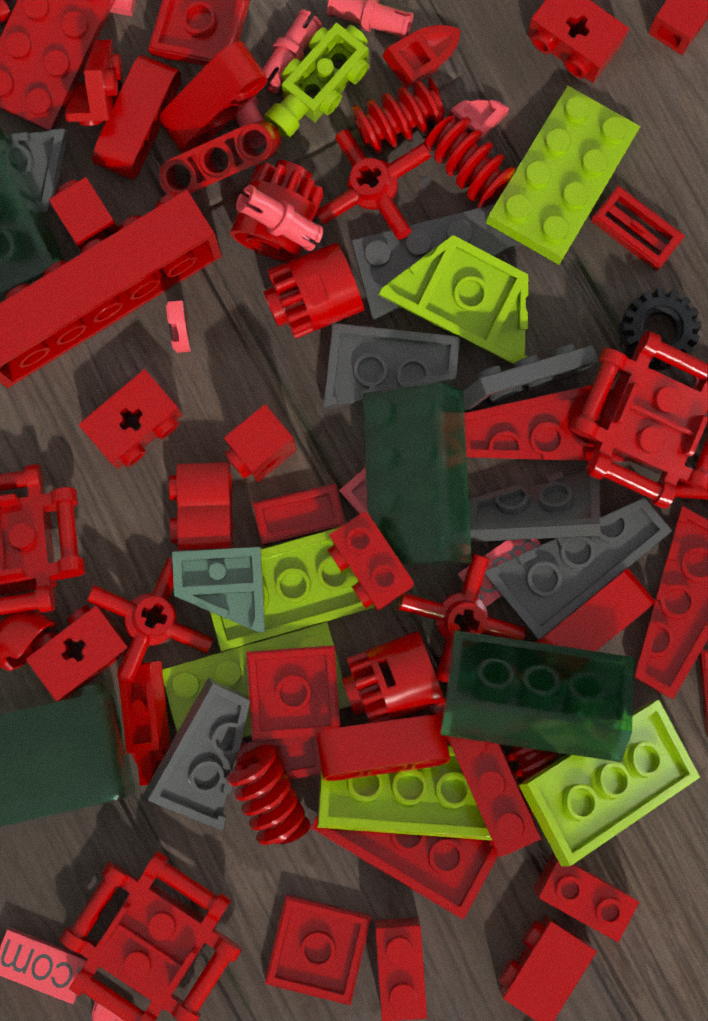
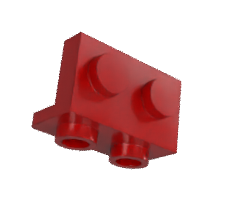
[65,39,123,126]
[327,512,414,612]

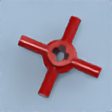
[316,129,431,240]
[398,553,526,683]
[86,558,213,683]

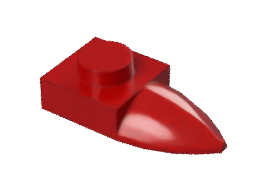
[382,25,461,89]

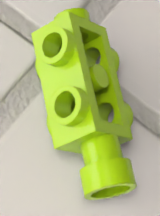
[264,22,370,139]

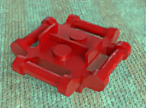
[570,330,708,510]
[0,463,85,615]
[59,851,242,1021]

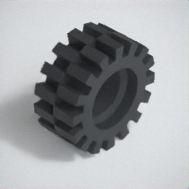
[618,288,701,370]

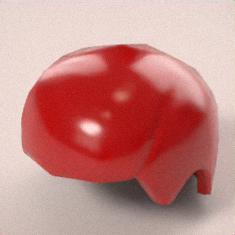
[0,610,57,671]

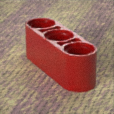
[159,41,268,153]
[92,54,181,180]
[159,120,281,194]
[531,567,655,680]
[316,715,451,781]

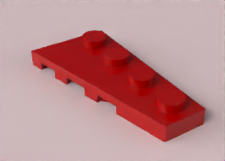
[454,379,630,462]

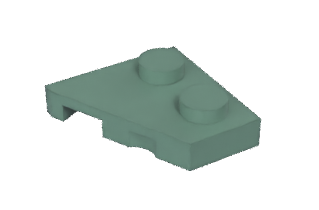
[172,547,266,633]

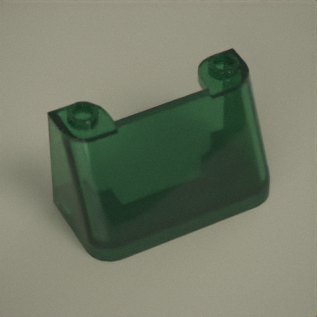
[0,683,136,827]

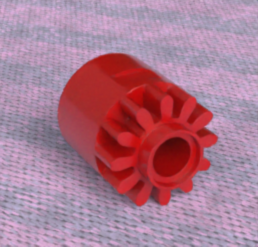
[229,160,324,262]
[263,242,364,339]
[341,631,444,723]

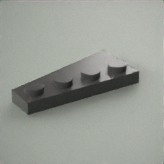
[352,204,522,324]
[484,497,672,640]

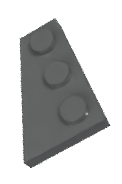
[0,128,69,213]
[323,323,460,410]
[449,344,598,415]
[467,464,601,542]
[144,678,250,831]

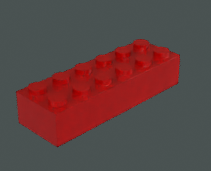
[0,189,222,389]

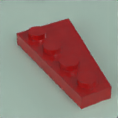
[633,506,708,700]
[310,814,499,920]

